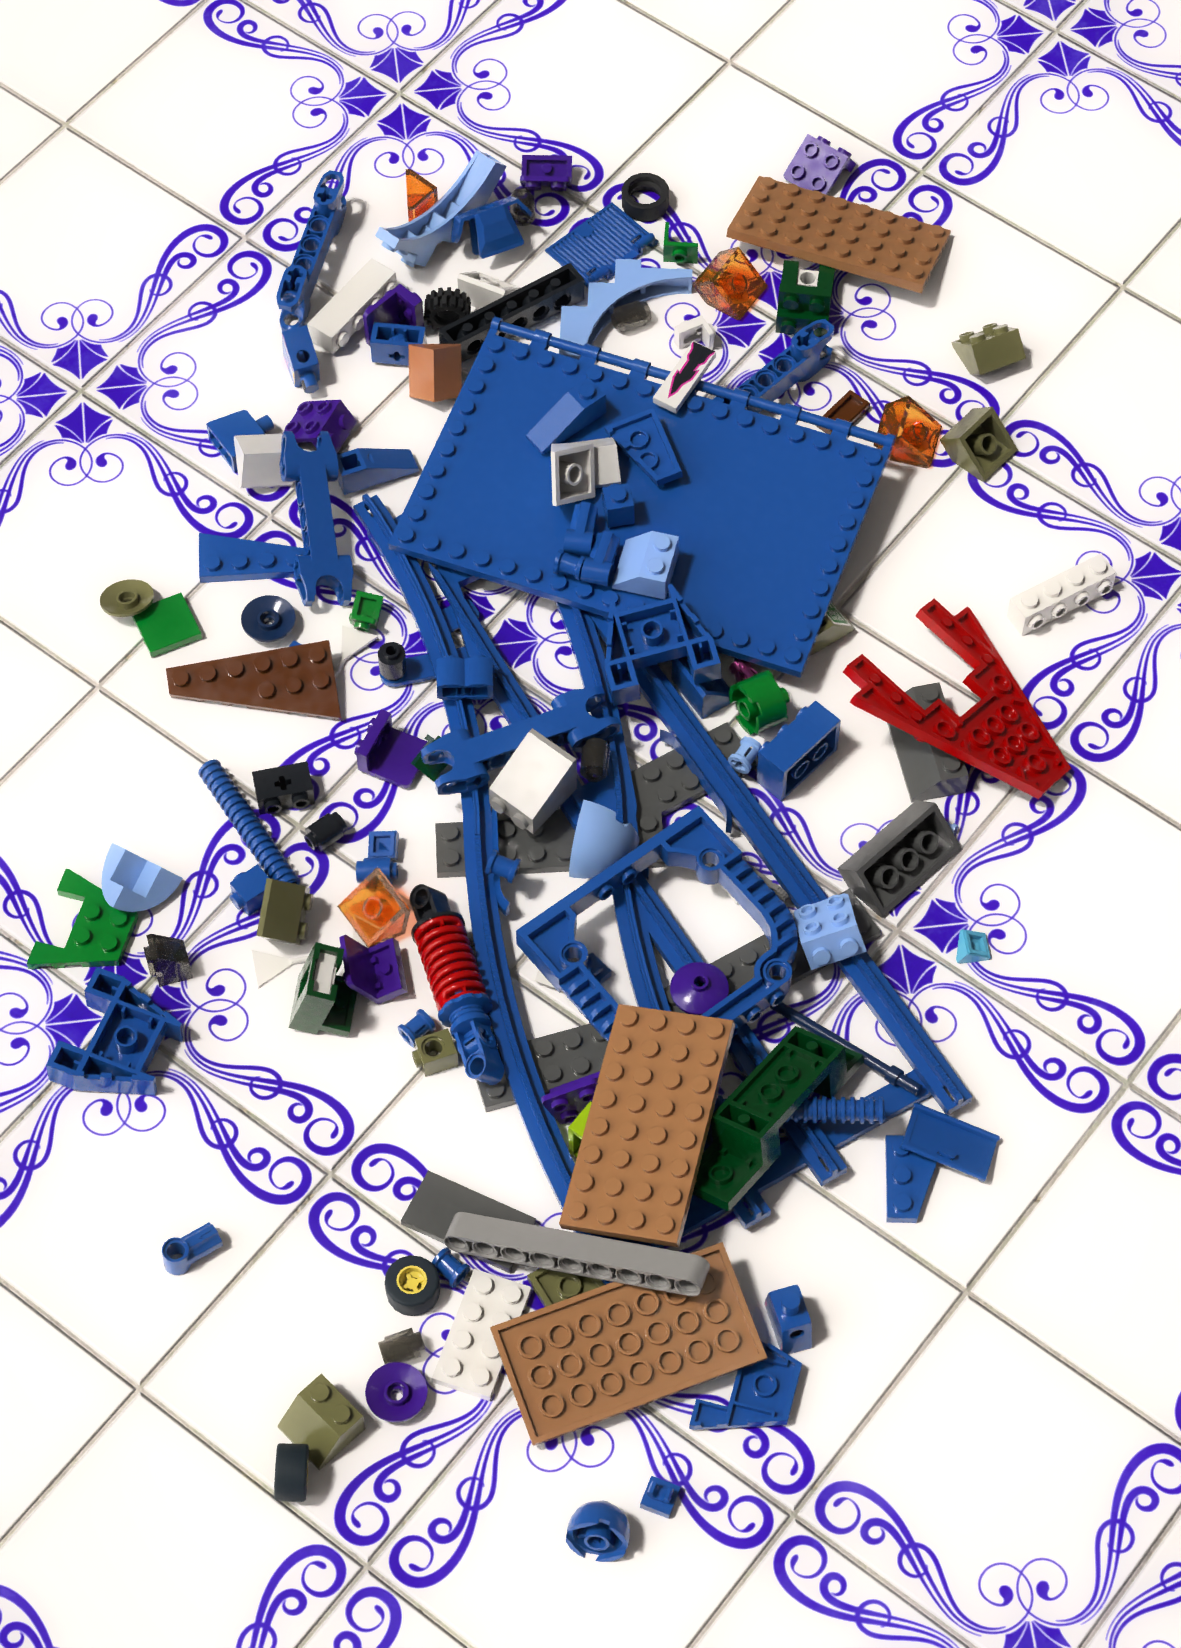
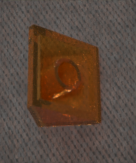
[405,169,438,222]
[337,868,411,948]

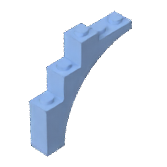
[375,150,507,267]
[559,259,693,360]

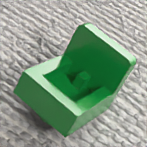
[349,590,384,632]

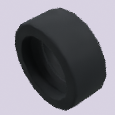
[622,173,669,221]

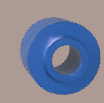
[356,857,398,886]

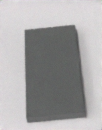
[401,1170,536,1273]

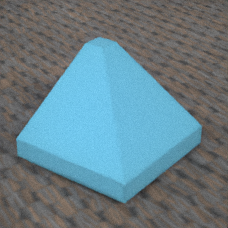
[956,929,991,964]

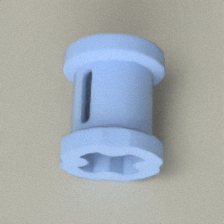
[728,736,761,774]

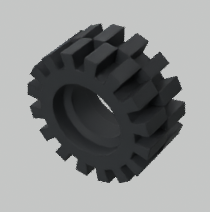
[424,287,471,330]

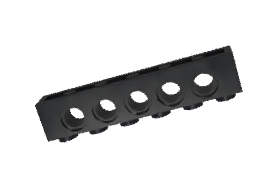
[439,263,585,362]

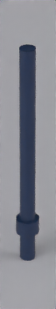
[770,1002,922,1095]

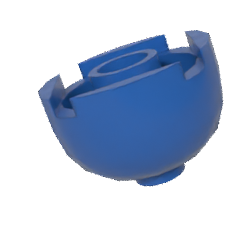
[566,1500,630,1562]

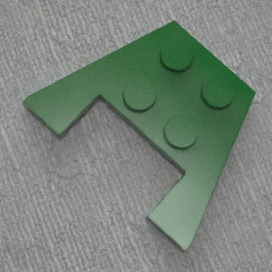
[27,868,139,970]

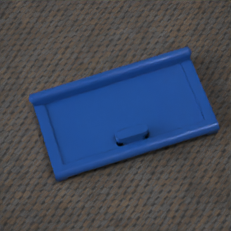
[900,1102,1000,1182]

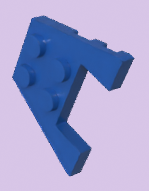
[689,1341,802,1430]

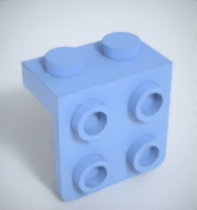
[793,893,867,970]

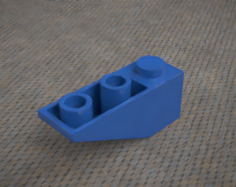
[337,448,419,495]

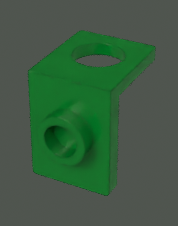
[663,222,698,264]

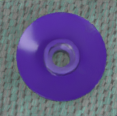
[670,962,729,1016]
[365,1362,428,1423]

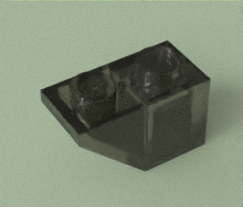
[143,934,193,987]

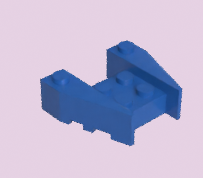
[605,584,722,706]
[46,967,183,1096]

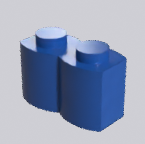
[436,655,493,700]

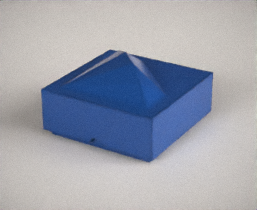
[368,830,399,861]

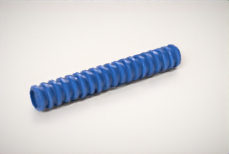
[198,759,300,885]
[713,1095,885,1124]

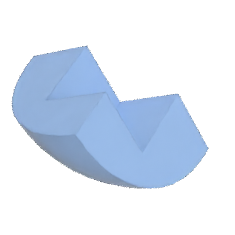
[569,800,639,879]
[101,843,183,912]

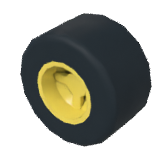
[384,1255,441,1316]
[274,1443,309,1502]

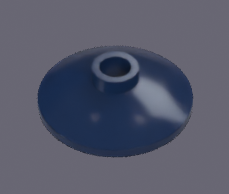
[241,595,296,643]

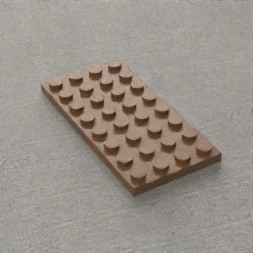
[726,176,951,294]
[559,1004,735,1248]
[490,1242,767,1447]

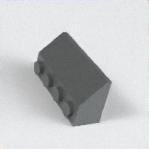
[887,682,969,803]
[837,800,961,917]

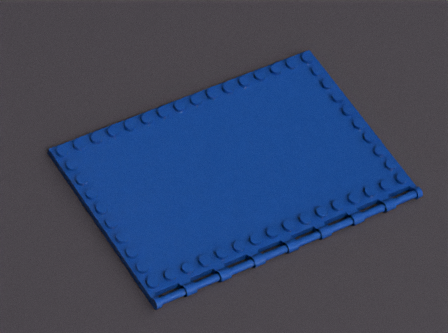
[388,316,896,678]

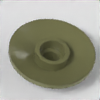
[100,579,154,617]

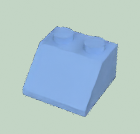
[612,531,679,600]

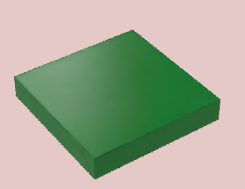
[132,592,202,658]

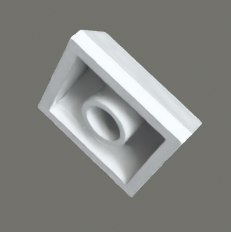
[457,271,521,309]
[234,434,293,489]
[573,437,621,488]
[551,443,595,506]

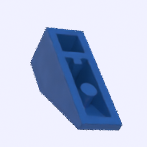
[526,378,606,455]

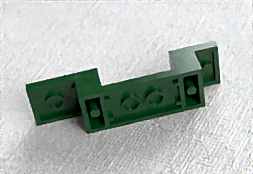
[692,1026,864,1211]

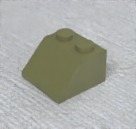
[940,407,1018,482]
[256,878,313,945]
[277,1373,366,1471]

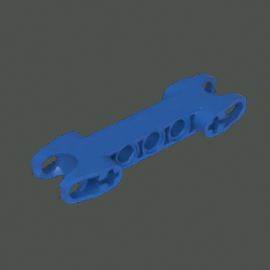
[276,170,347,331]
[713,319,834,413]
[279,431,354,607]
[421,687,620,795]

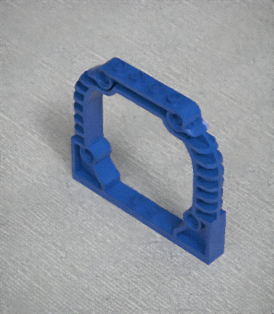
[516,805,798,1041]

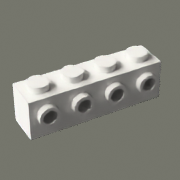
[307,258,397,354]
[1007,553,1116,636]

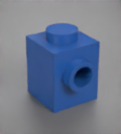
[602,483,635,528]
[229,864,270,916]

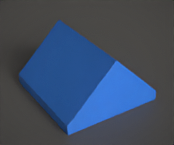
[671,656,730,719]

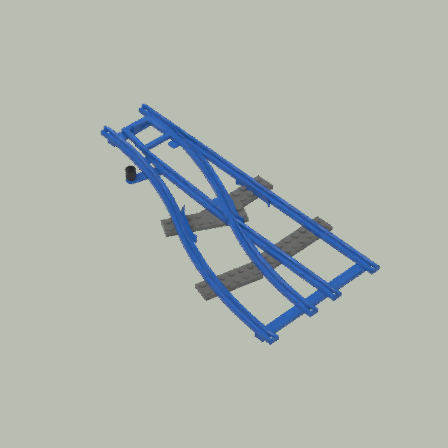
[353,494,972,1285]

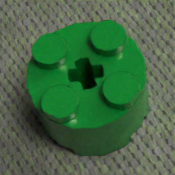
[729,670,790,735]

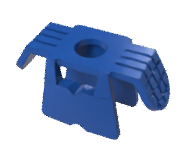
[451,196,533,259]

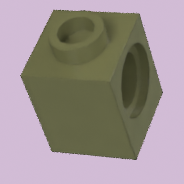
[411,1028,459,1077]

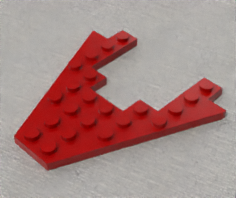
[843,598,1071,799]

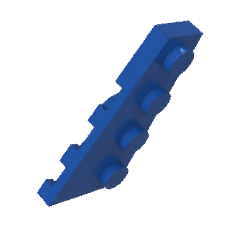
[199,533,305,583]

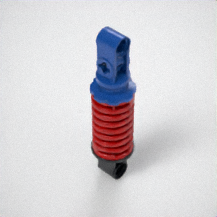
[409,884,504,1085]

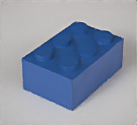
[756,700,841,802]

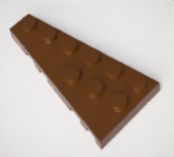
[166,640,342,721]

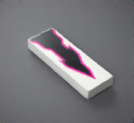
[653,341,716,414]

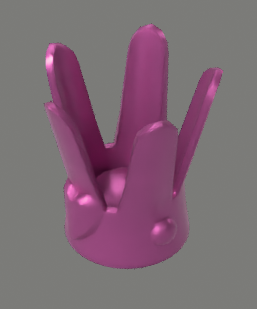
[729,658,758,683]

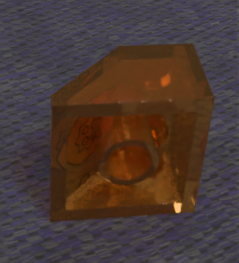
[692,247,768,320]
[873,395,942,469]

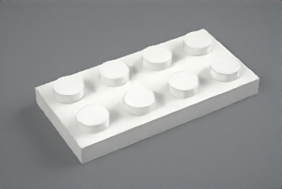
[431,1269,532,1401]

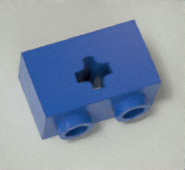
[370,322,427,366]

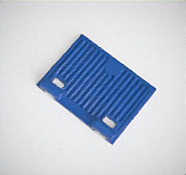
[545,202,659,288]

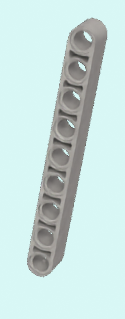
[444,1212,710,1296]

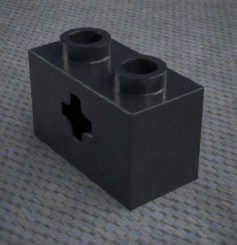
[252,761,315,814]

